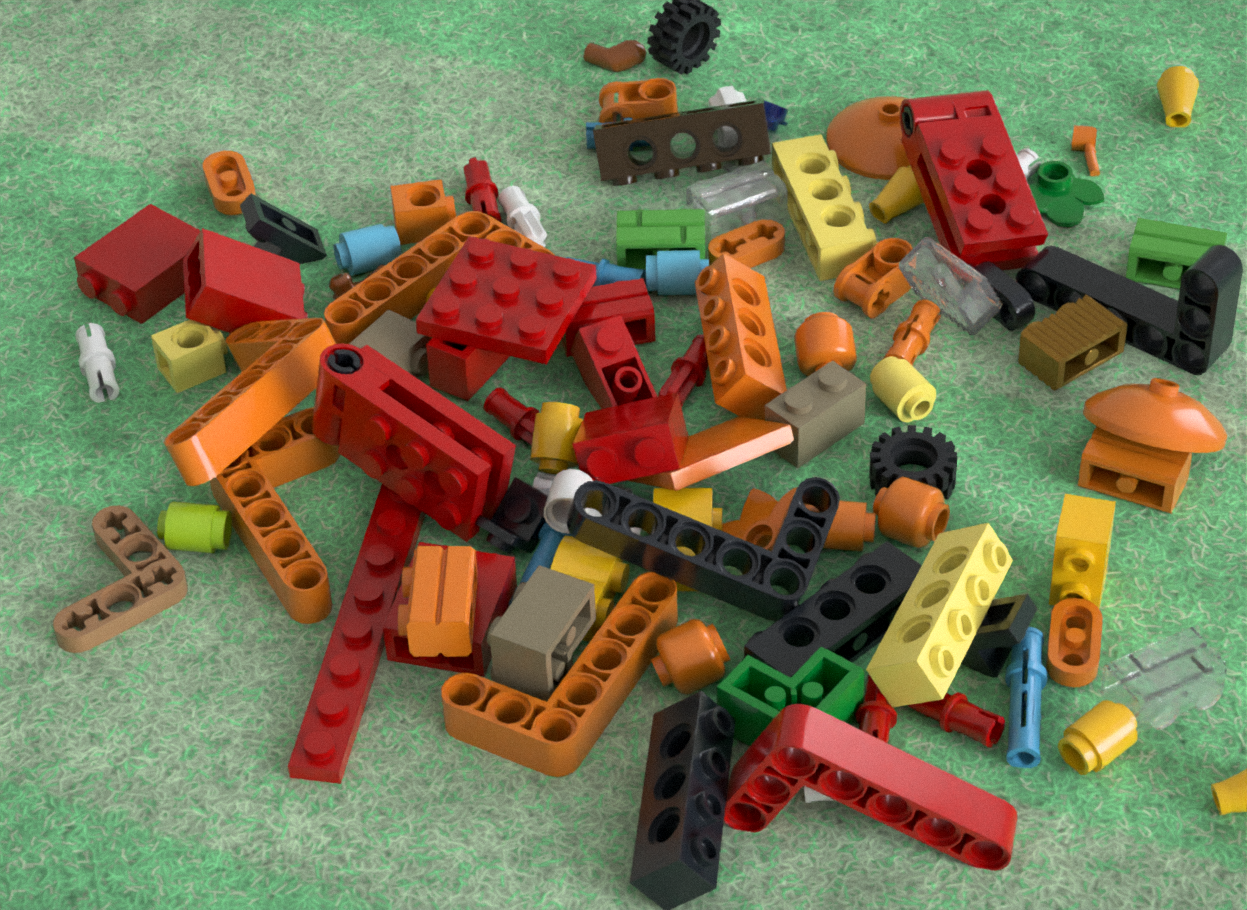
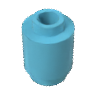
[333,224,402,276]
[646,250,709,295]

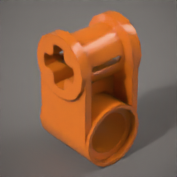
[599,78,678,123]
[833,238,913,319]

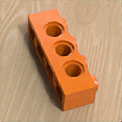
[695,253,787,420]

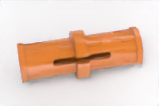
[882,300,941,366]

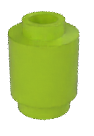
[157,501,232,554]

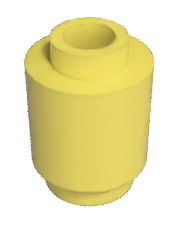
[870,356,936,423]

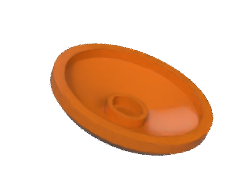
[826,96,910,180]
[1083,378,1227,453]

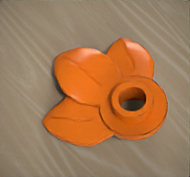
[722,487,807,551]

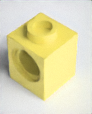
[151,320,228,393]

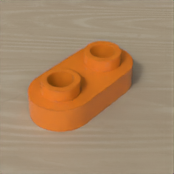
[203,150,256,215]
[1046,598,1103,687]

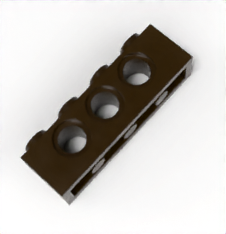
[593,98,771,186]

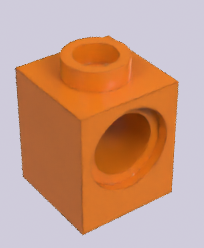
[390,179,456,245]

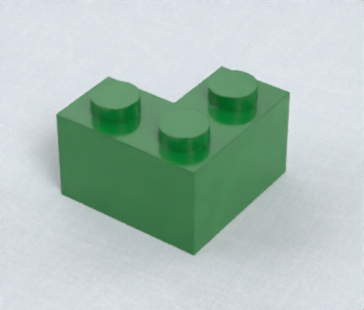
[717,646,865,746]

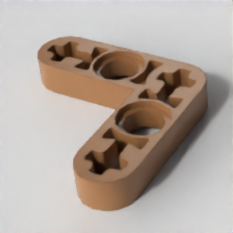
[53,505,188,653]

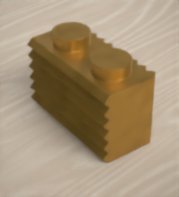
[1018,294,1127,391]

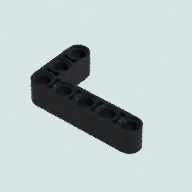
[1015,245,1243,376]
[566,477,840,622]

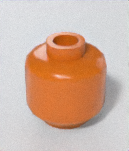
[794,312,857,377]
[873,477,950,548]
[650,619,731,695]

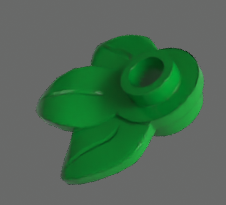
[1029,161,1104,228]

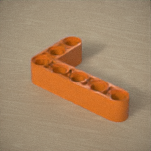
[324,211,554,344]
[163,318,336,486]
[209,407,340,624]
[441,571,678,777]

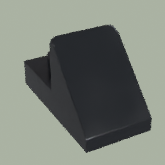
[240,193,327,264]
[961,594,1037,678]

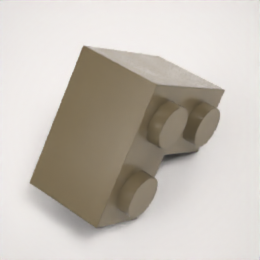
[487,565,596,702]

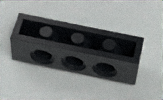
[744,541,922,678]
[630,691,736,910]

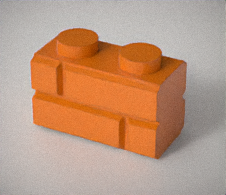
[1078,426,1192,514]
[398,546,478,657]

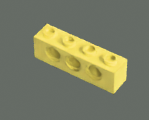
[772,134,877,281]
[866,523,1013,708]

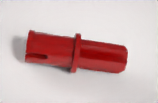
[463,157,502,222]
[658,334,709,407]
[483,387,539,446]
[856,674,897,743]
[908,692,1005,748]

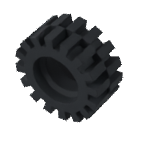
[647,0,721,74]
[869,425,957,500]

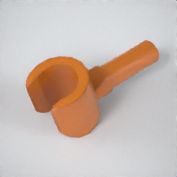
[1071,125,1100,176]

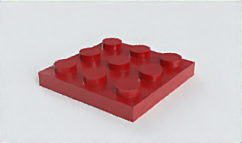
[415,236,596,365]

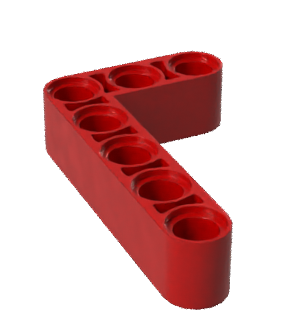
[724,704,1018,871]

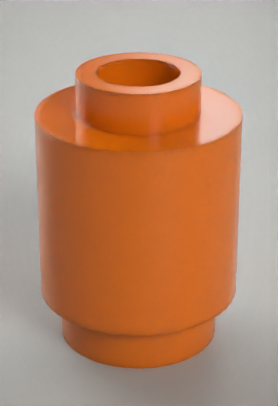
[806,500,876,552]

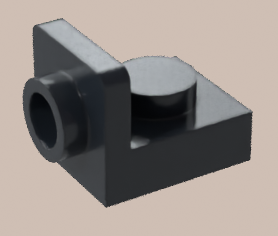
[475,477,548,554]

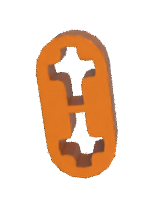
[708,219,785,268]

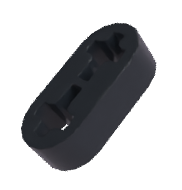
[963,261,1035,330]

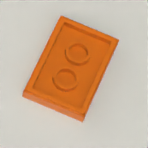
[629,416,794,491]

